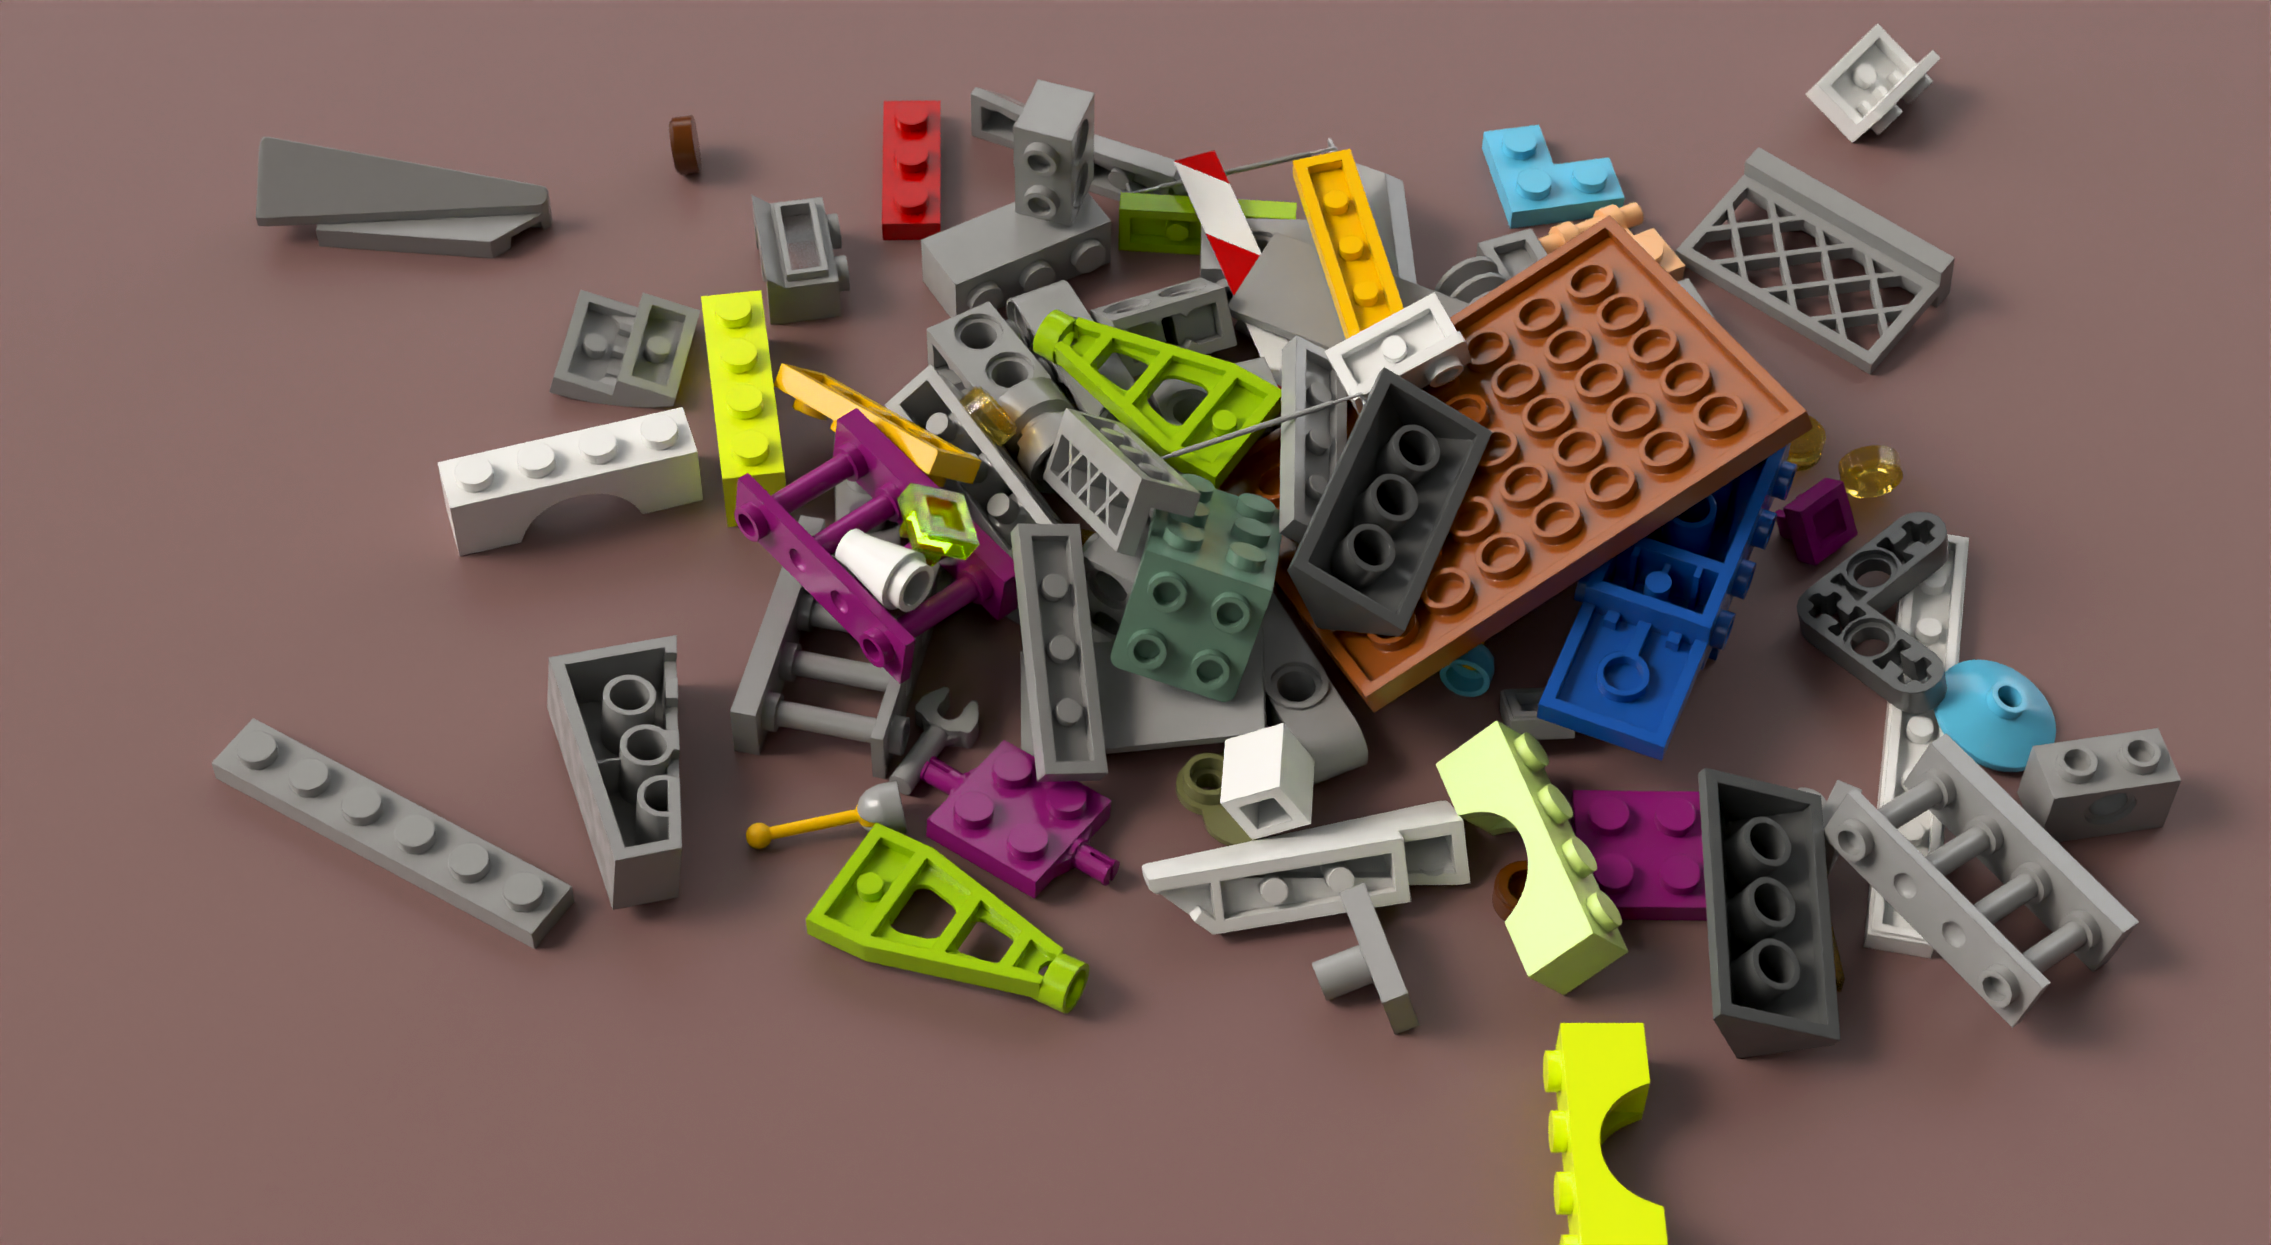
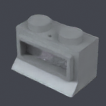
[751,194,850,325]

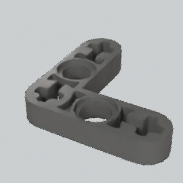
[1796,512,1950,714]

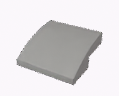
[549,289,700,408]

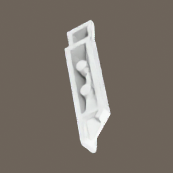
[1142,800,1470,935]

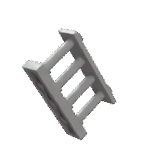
[730,515,957,779]
[1824,734,2139,1028]

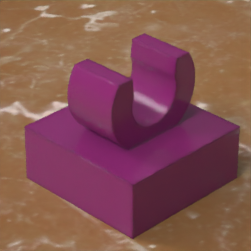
[1775,477,1858,565]

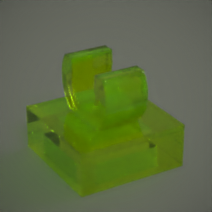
[897,483,979,567]

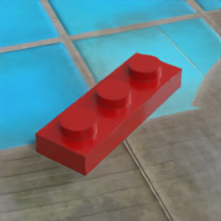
[882,100,941,240]

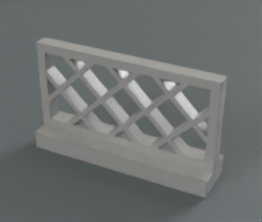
[1675,147,1955,375]

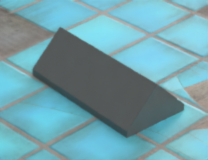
[1287,367,1492,637]
[1698,768,1841,1058]

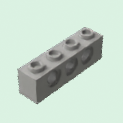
[885,364,1063,559]

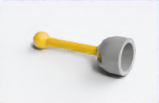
[746,780,907,849]

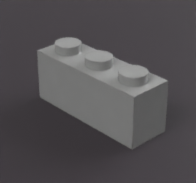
[921,192,1111,318]

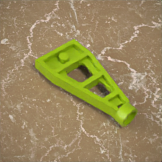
[1033,309,1281,489]
[806,822,1089,1014]

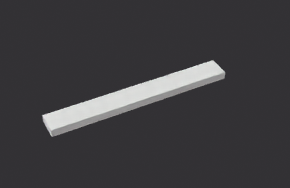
[1863,534,1969,959]

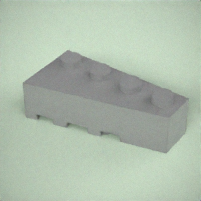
[547,635,682,910]

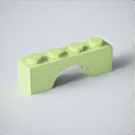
[1435,720,1628,995]

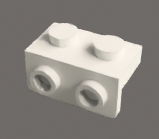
[1805,24,1940,143]
[1325,292,1472,415]

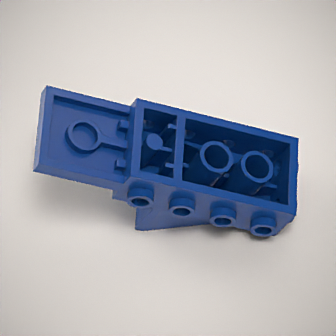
[1537,443,1797,761]

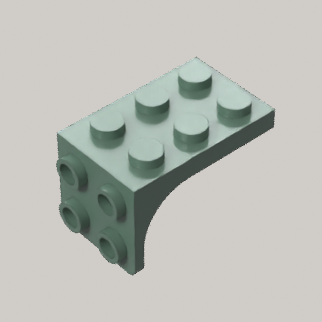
[1110,474,1282,702]

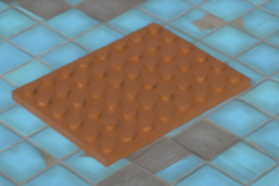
[1218,215,1813,713]

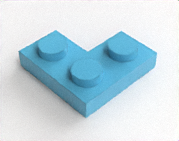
[1482,125,1625,229]

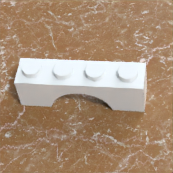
[437,407,703,557]

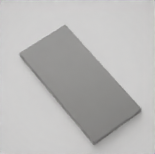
[1228,231,1470,350]
[1020,626,1267,756]

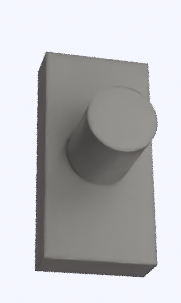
[1312,883,1420,1035]

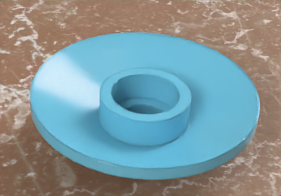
[1934,660,2056,772]

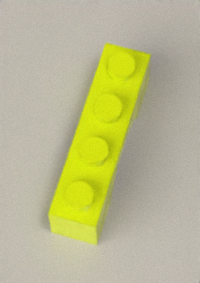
[701,290,786,527]
[1543,1023,1668,1245]

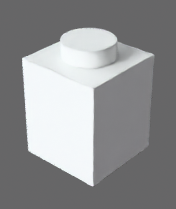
[1220,723,1315,840]

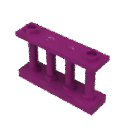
[734,408,1018,684]

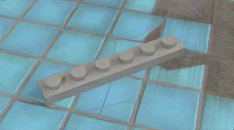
[212,718,574,949]

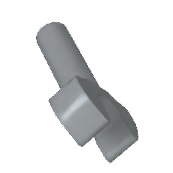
[889,687,979,795]

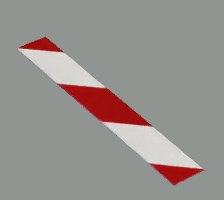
[1173,150,1291,389]

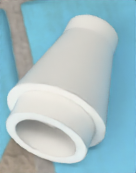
[835,529,934,612]

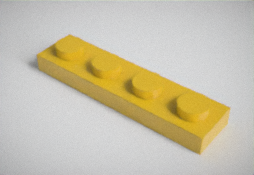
[1293,149,1404,339]
[774,363,982,487]

